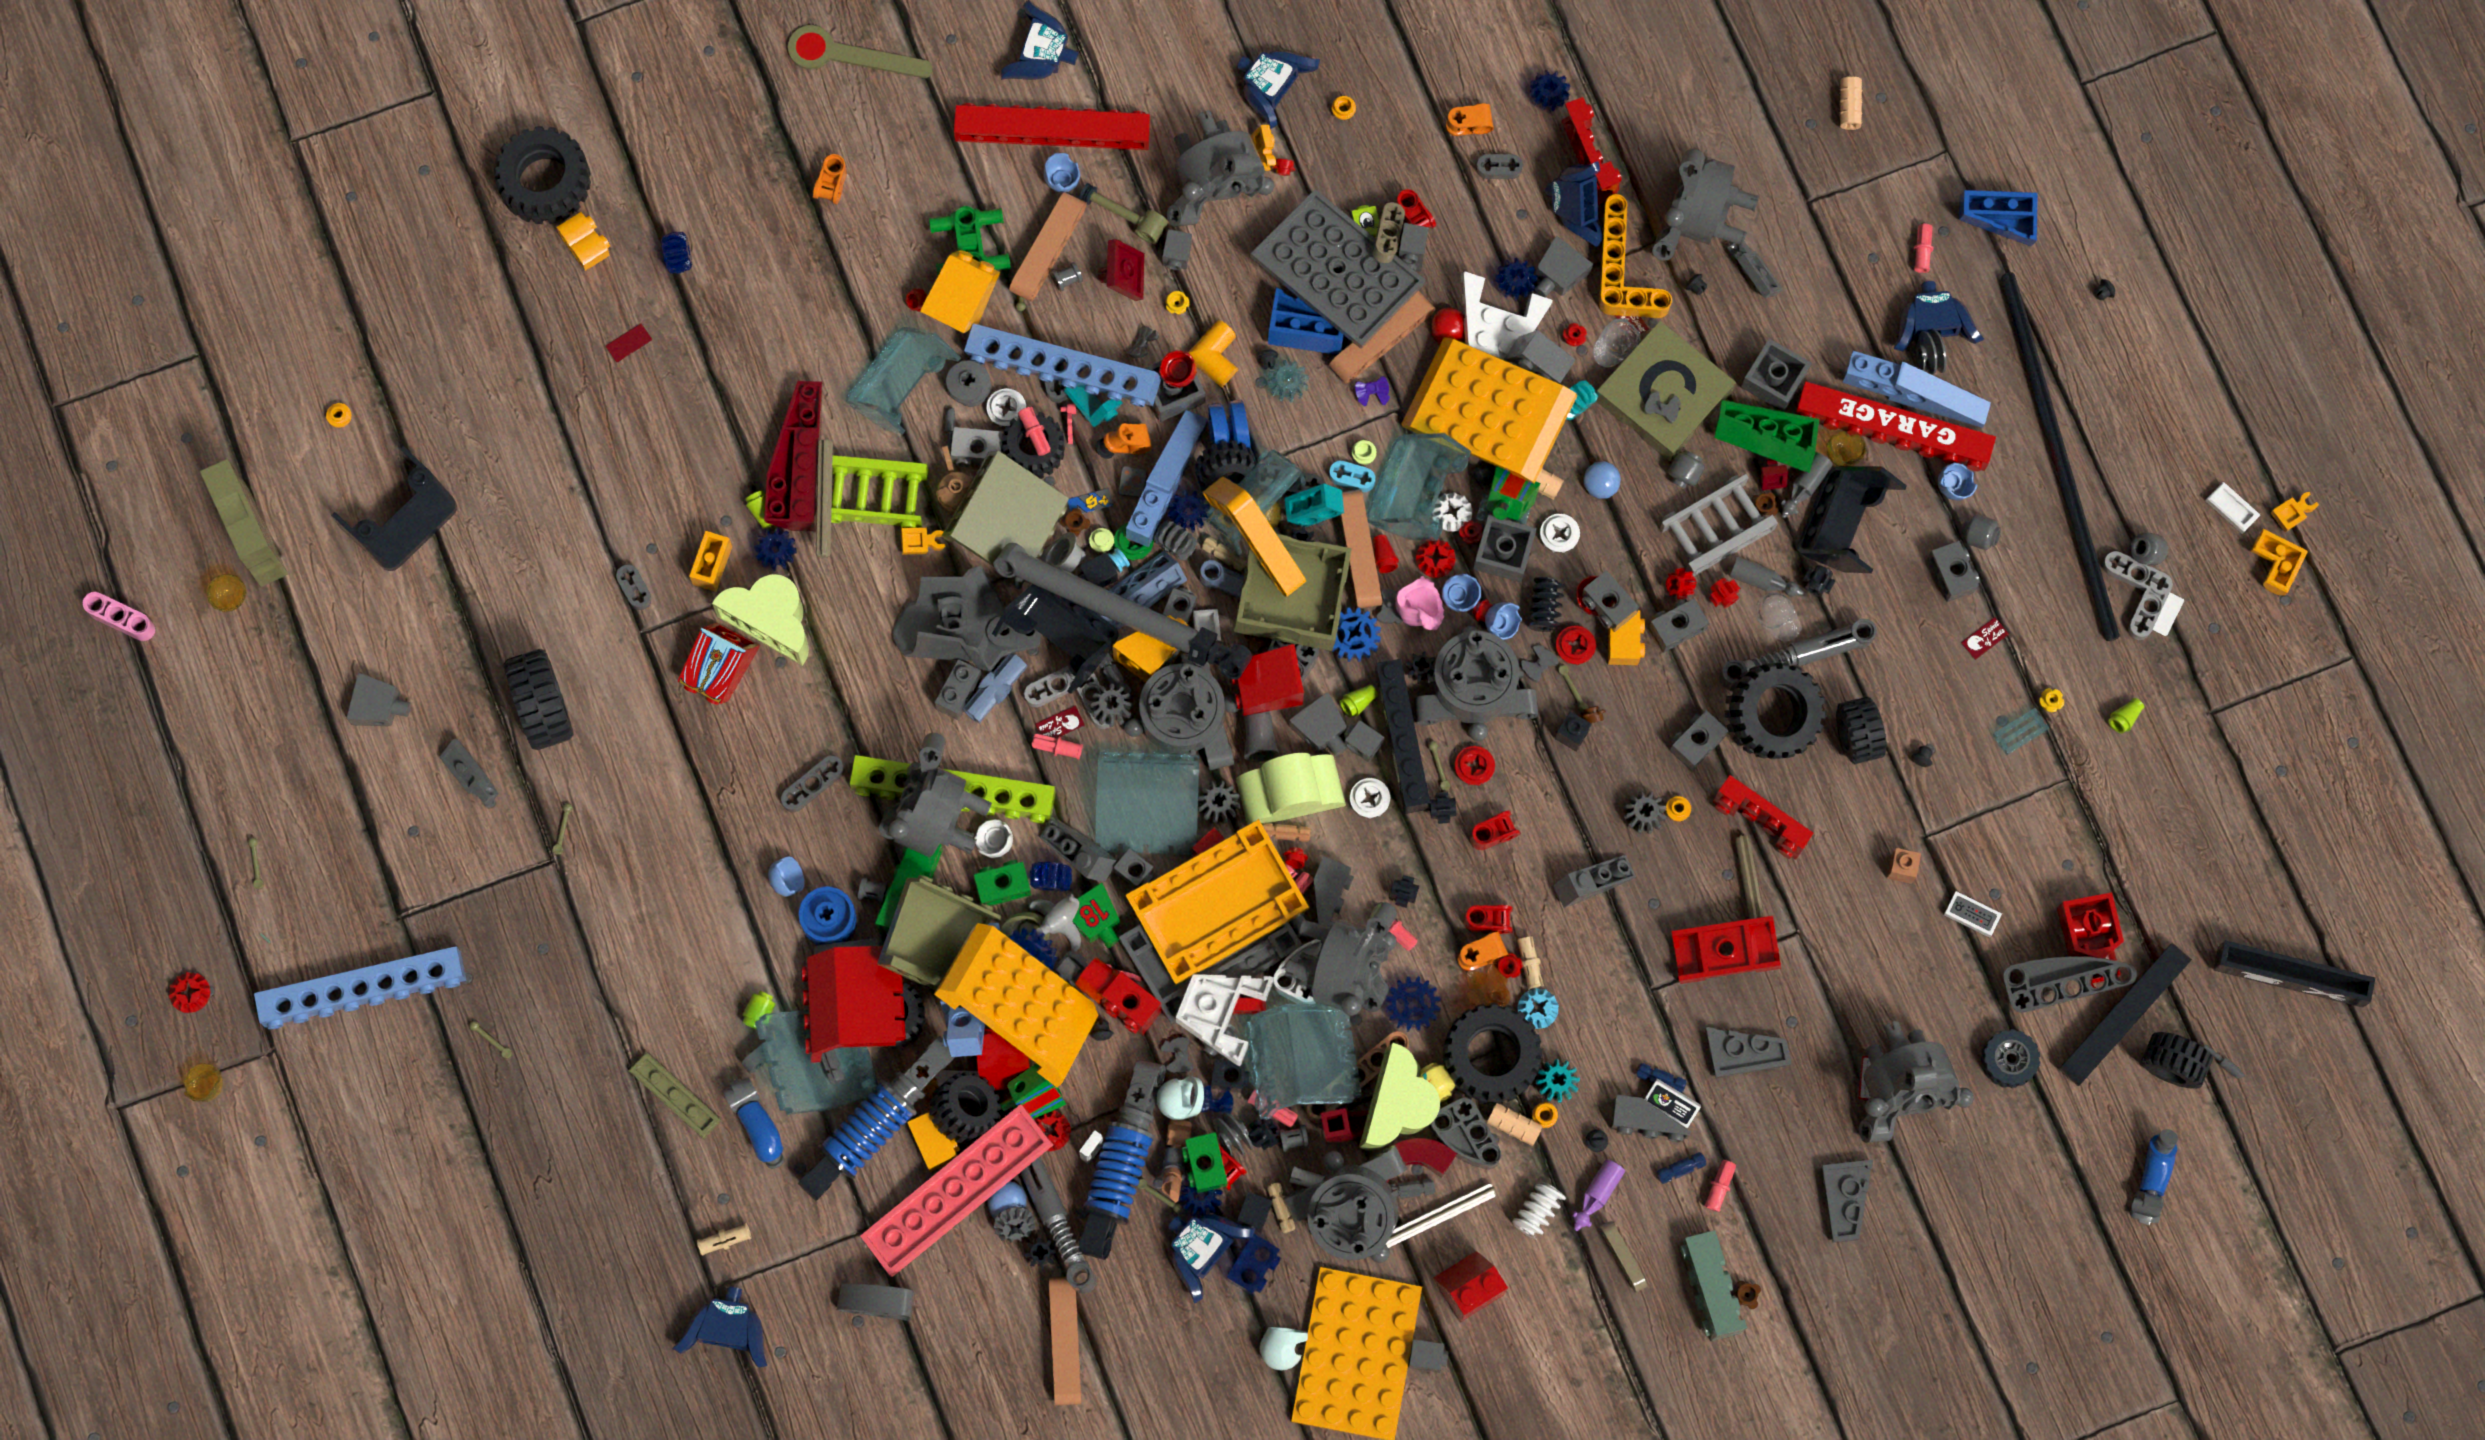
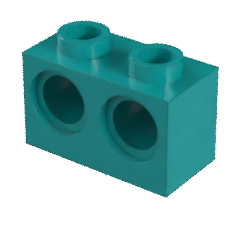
[1285,483,1344,528]

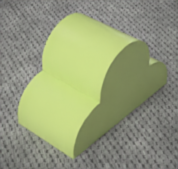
[712,574,809,666]
[1236,753,1346,825]
[1359,1043,1440,1150]

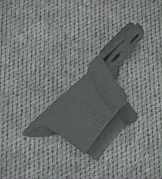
[892,566,1041,671]

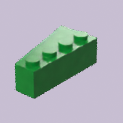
[1714,400,1819,473]
[875,844,943,936]

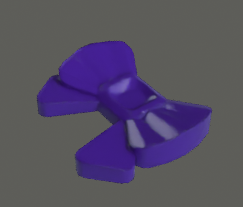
[1355,376,1390,406]

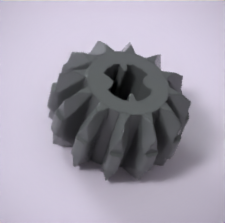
[1154,521,1197,560]
[1090,684,1133,727]
[1198,781,1240,824]
[1624,791,1667,834]

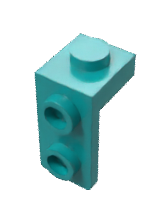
[1064,386,1123,427]

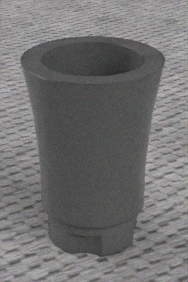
[1244,711,1279,762]

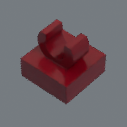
[1760,459,1788,490]

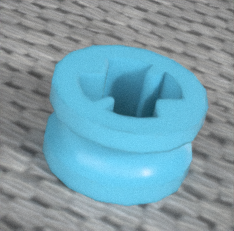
[1108,548,1130,573]

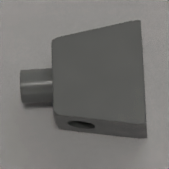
[1535,236,1593,298]
[346,673,411,726]
[1289,692,1348,757]

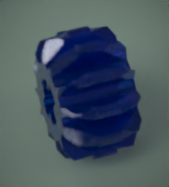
[1529,69,1570,112]
[661,231,693,274]
[1495,257,1537,301]
[1168,490,1210,532]
[754,527,797,571]
[1029,862,1073,892]
[1179,1178,1223,1217]

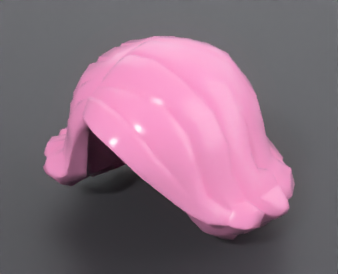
[1395,576,1444,631]

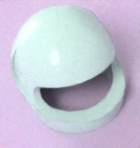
[1157,1076,1204,1120]
[1260,1327,1308,1370]

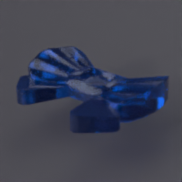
[1200,1085,1234,1114]

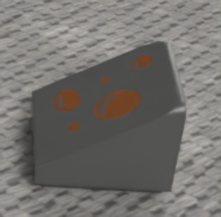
[1119,466,1147,498]

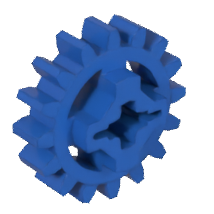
[1332,607,1381,662]

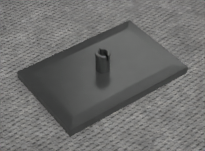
[1250,189,1426,349]

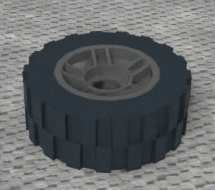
[1981,1029,2041,1088]

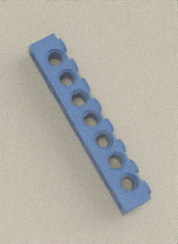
[964,324,1162,407]
[254,946,467,1029]

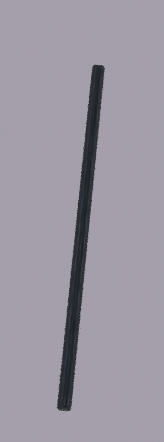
[2001,272,2120,641]

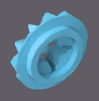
[1518,988,1559,1029]

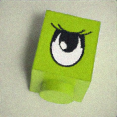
[1351,205,1379,238]

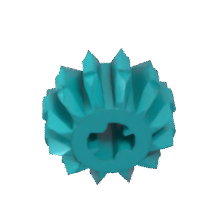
[1566,380,1598,420]
[1536,1059,1580,1103]

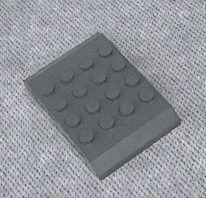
[1119,922,1303,1025]

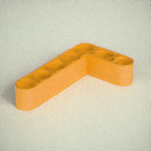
[1599,194,1672,318]
[1203,476,1306,597]

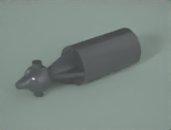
[1781,452,1833,518]
[1730,557,1804,597]

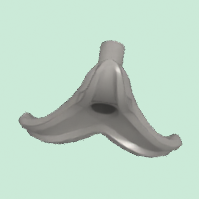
[1029,893,1081,952]

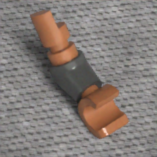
[1161,1120,1192,1203]

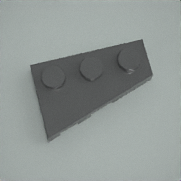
[1705,1027,1791,1078]
[1821,1160,1873,1243]

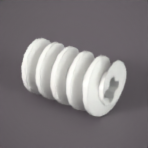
[1512,1182,1566,1240]

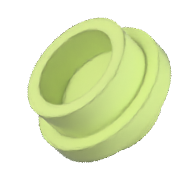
[1352,440,1376,465]
[1089,528,1114,553]

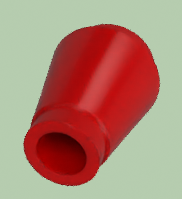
[1373,535,1399,573]

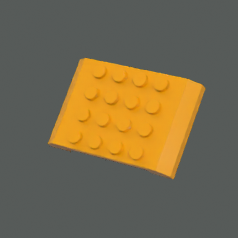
[1401,337,1577,484]
[1126,819,1310,985]
[934,923,1098,1087]

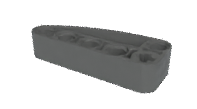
[2004,957,2137,1013]

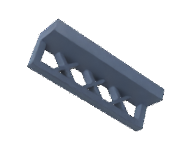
[1097,550,1187,630]

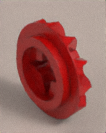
[1416,538,1456,578]
[1556,626,1596,665]
[1455,746,1495,786]
[168,972,211,1013]
[1034,1110,1071,1151]

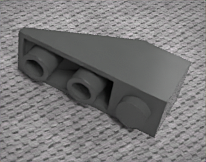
[1039,816,1117,882]
[1553,855,1636,908]
[1313,856,1354,927]
[1611,1095,1691,1142]

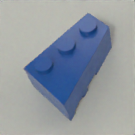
[1959,190,2038,246]
[1268,287,1344,355]

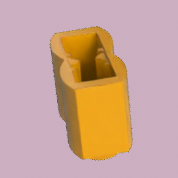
[556,212,610,271]

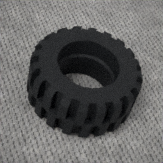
[494,126,591,225]
[503,649,574,750]
[1724,663,1826,759]
[1443,1003,1542,1105]

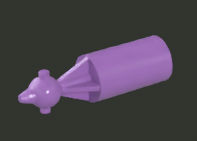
[1572,1159,1625,1231]

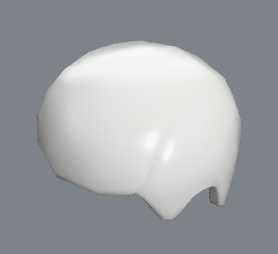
[975,819,1013,858]

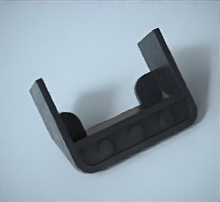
[331,446,457,571]
[1797,466,1907,574]
[992,584,1119,694]

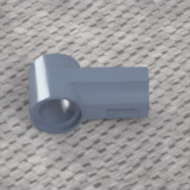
[1199,560,1244,599]

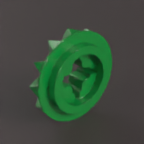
[1114,522,1154,561]

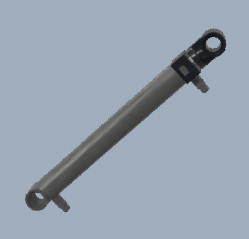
[994,543,1252,679]

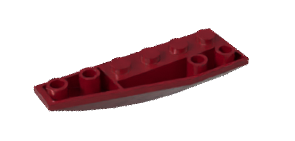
[764,381,823,532]

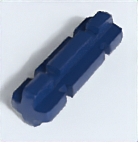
[1636,1063,1687,1093]
[1657,1152,1707,1184]

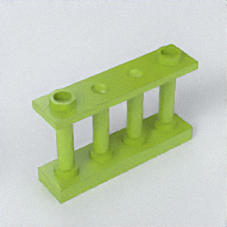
[831,455,928,528]

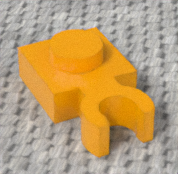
[1251,125,1276,171]
[2271,492,2319,533]
[900,527,945,555]

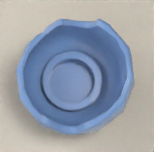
[1043,153,1080,192]
[1583,461,1621,499]
[1938,463,1978,501]
[1442,573,1481,612]
[1485,602,1522,640]
[768,856,804,896]
[987,1181,1027,1219]

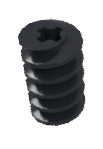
[1529,577,1565,632]

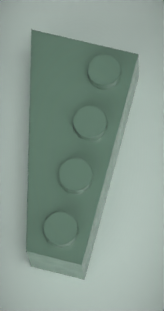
[1680,1230,1747,1342]

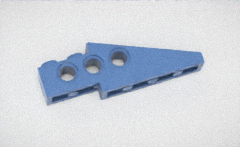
[1842,351,1991,428]
[1126,410,1209,547]
[940,923,1001,1057]

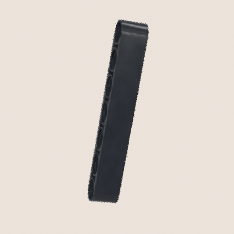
[2059,942,2192,1086]

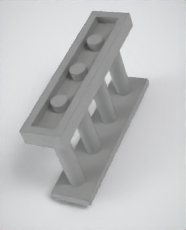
[1660,474,1778,576]

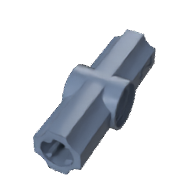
[963,653,1027,724]

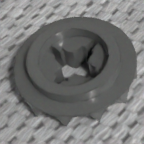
[994,1207,1035,1243]

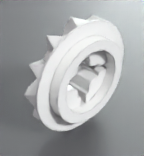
[987,389,1026,427]
[1433,492,1472,531]
[1540,514,1580,553]
[1350,778,1390,819]

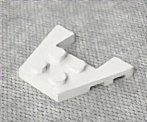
[1461,272,1552,360]
[1176,974,1274,1066]

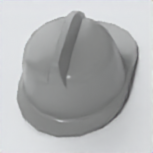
[1039,532,1086,573]

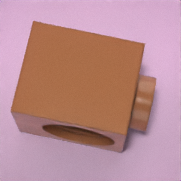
[1887,848,1921,884]

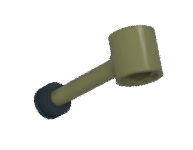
[1079,183,1168,244]

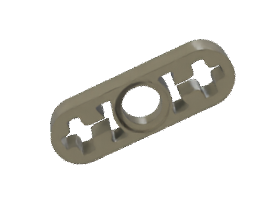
[1372,202,1405,263]
[1599,1220,1648,1293]

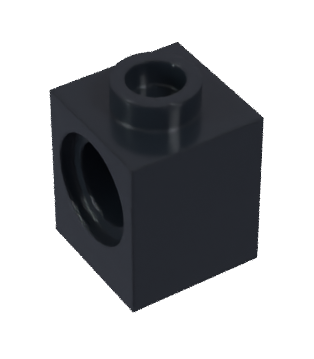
[1078,552,1118,588]
[1555,711,1592,752]
[1211,1059,1250,1093]
[1237,1192,1272,1235]

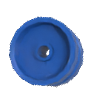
[1208,399,1251,449]
[799,886,857,946]

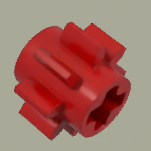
[1665,568,1697,599]
[1709,578,1741,609]

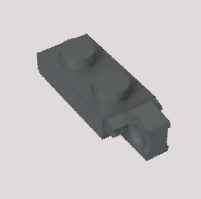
[1728,241,1782,299]
[439,739,498,804]

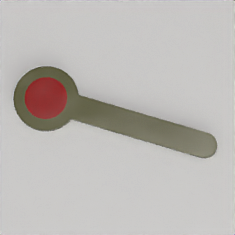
[788,25,933,78]

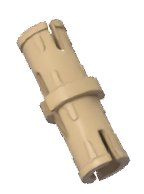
[1517,936,1544,990]
[697,1223,752,1256]

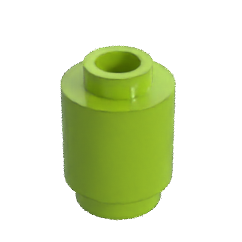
[742,991,776,1031]

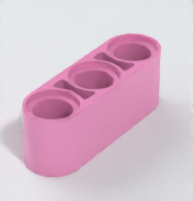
[83,592,155,641]

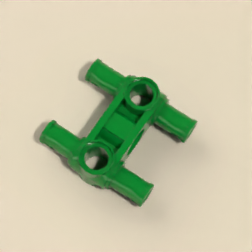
[929,206,1011,276]

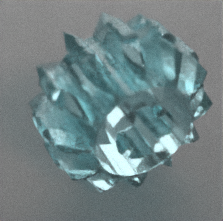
[1267,360,1309,402]

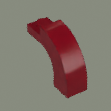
[1320,1108,1369,1142]
[1387,1138,1457,1183]

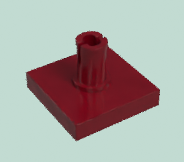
[1098,239,1145,301]

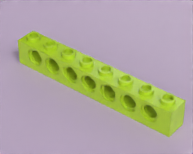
[850,755,1056,823]

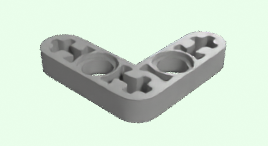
[2102,551,2173,640]
[1024,666,1112,729]

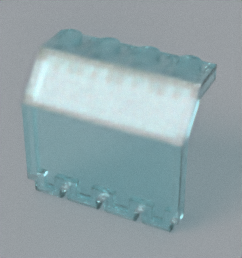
[1095,749,1200,854]
[1245,1004,1362,1119]
[755,1010,878,1115]

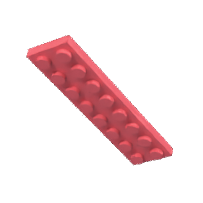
[860,1104,1053,1277]

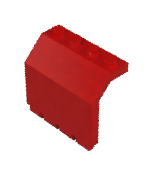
[802,946,906,1063]

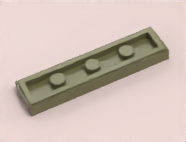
[628,1052,722,1139]

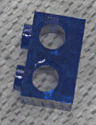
[1226,1233,1282,1297]

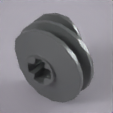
[1915,330,1947,374]
[946,360,991,407]
[1213,1112,1254,1156]

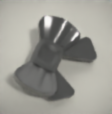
[1127,326,1159,358]
[1644,391,1681,424]
[1376,589,1403,625]
[1521,645,1558,683]
[1160,1037,1194,1073]

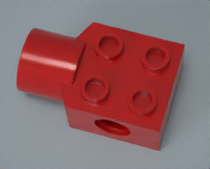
[2057,892,2124,983]
[1075,957,1162,1036]

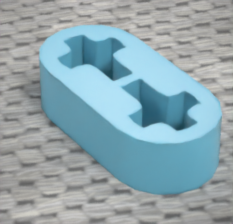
[1329,461,1375,492]

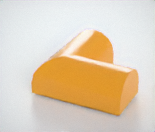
[1188,320,1238,388]
[2251,529,2308,596]

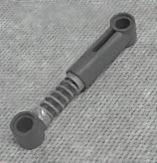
[1719,619,1877,690]
[1020,1156,1097,1294]

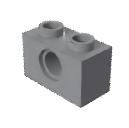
[951,427,1004,467]

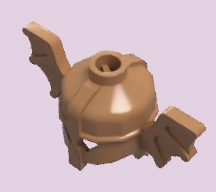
[936,446,973,515]

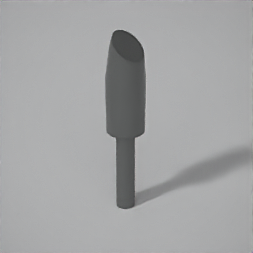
[945,408,955,454]
[2204,1044,2245,1078]

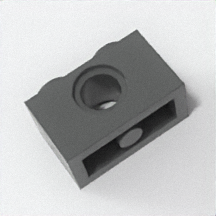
[1399,223,1429,272]
[1928,541,1980,602]
[1582,570,1639,632]
[1649,598,1710,653]
[935,659,982,721]
[1670,710,1729,771]

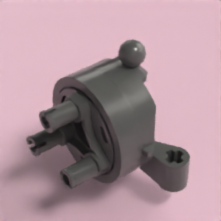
[1167,110,1274,226]
[1652,149,1759,261]
[1414,626,1539,741]
[1124,653,1239,770]
[879,733,992,858]
[1285,902,1397,1016]
[1859,1021,1974,1143]
[1283,1145,1407,1263]

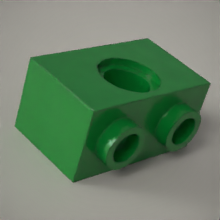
[974,860,1032,906]
[1181,1132,1228,1193]

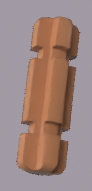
[1262,823,1311,842]

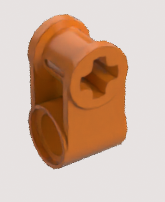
[1446,103,1494,136]
[813,154,847,204]
[1104,423,1152,455]
[1458,932,1509,971]

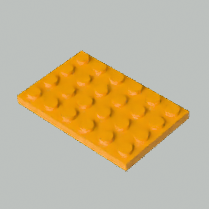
[1291,1267,1422,1440]

